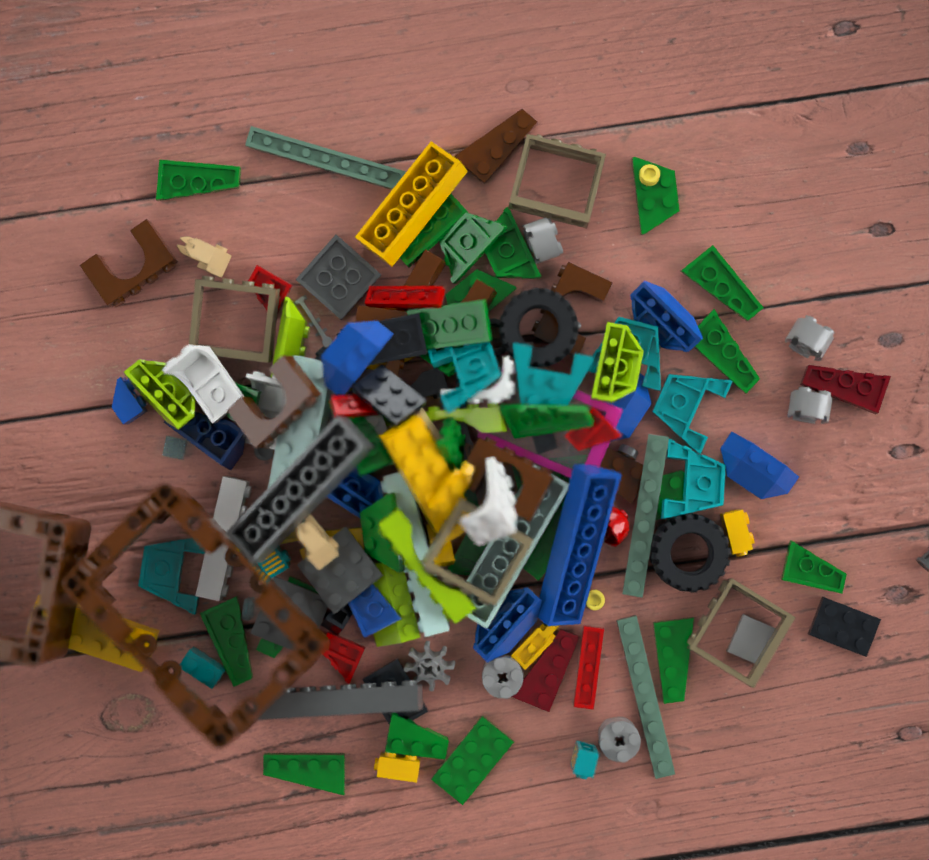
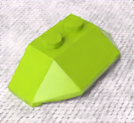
[270,297,310,377]
[591,322,644,403]
[124,359,196,430]

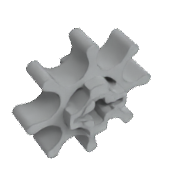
[404,641,456,691]

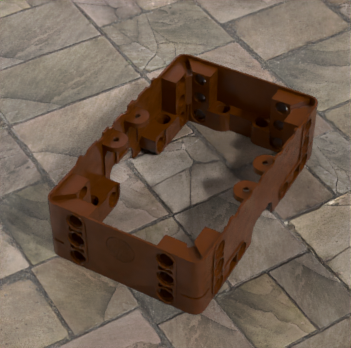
[62,484,330,749]
[0,502,91,667]

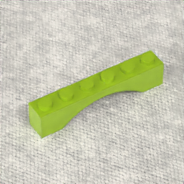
[383,403,507,433]
[378,507,475,624]

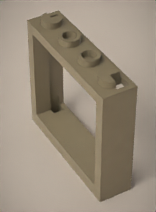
[508,134,606,229]
[189,276,280,363]
[421,498,534,606]
[687,578,796,688]

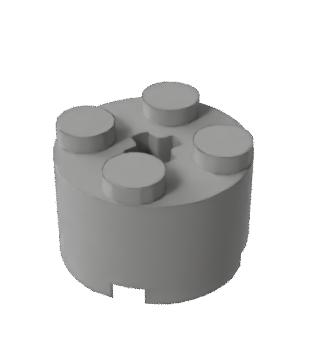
[523,217,563,264]
[785,315,834,361]
[787,387,833,424]
[482,654,523,699]
[598,716,641,763]

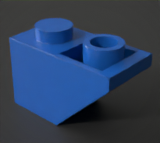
[112,377,148,425]

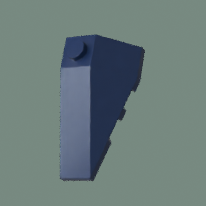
[164,411,246,470]

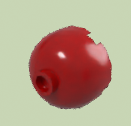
[604,506,630,547]

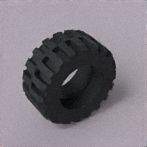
[499,288,578,367]
[650,513,731,593]

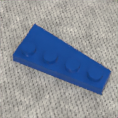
[348,584,402,638]

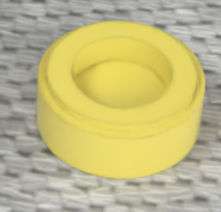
[639,164,660,186]
[586,589,605,610]

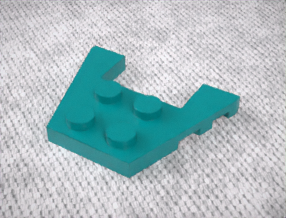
[587,317,661,391]
[428,341,502,414]
[513,342,594,405]
[652,374,733,454]
[661,439,726,519]
[138,538,205,615]

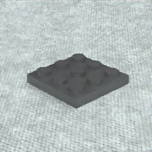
[296,235,382,320]
[297,527,384,614]
[251,576,328,650]

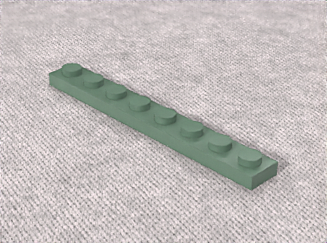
[245,126,406,190]
[622,434,669,598]
[616,615,675,779]

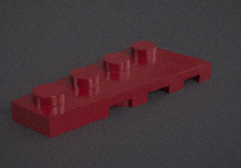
[800,365,891,414]
[511,628,579,712]

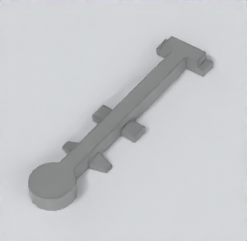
[294,295,333,347]

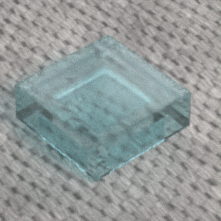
[162,436,188,460]
[242,597,255,620]

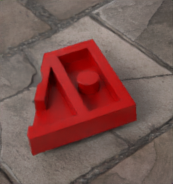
[248,265,293,314]
[564,407,622,451]
[323,631,366,684]

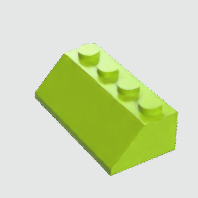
[373,562,420,647]

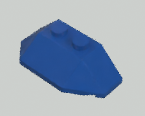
[630,280,703,352]
[321,321,393,396]
[598,373,652,442]
[720,432,799,499]
[327,467,383,518]
[473,587,542,662]

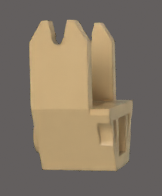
[177,236,231,278]
[297,514,339,570]

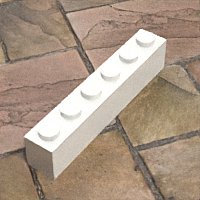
[195,476,252,601]

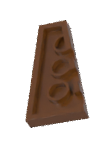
[454,109,537,184]
[568,444,643,504]

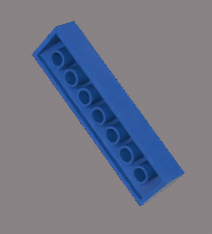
[538,464,621,626]

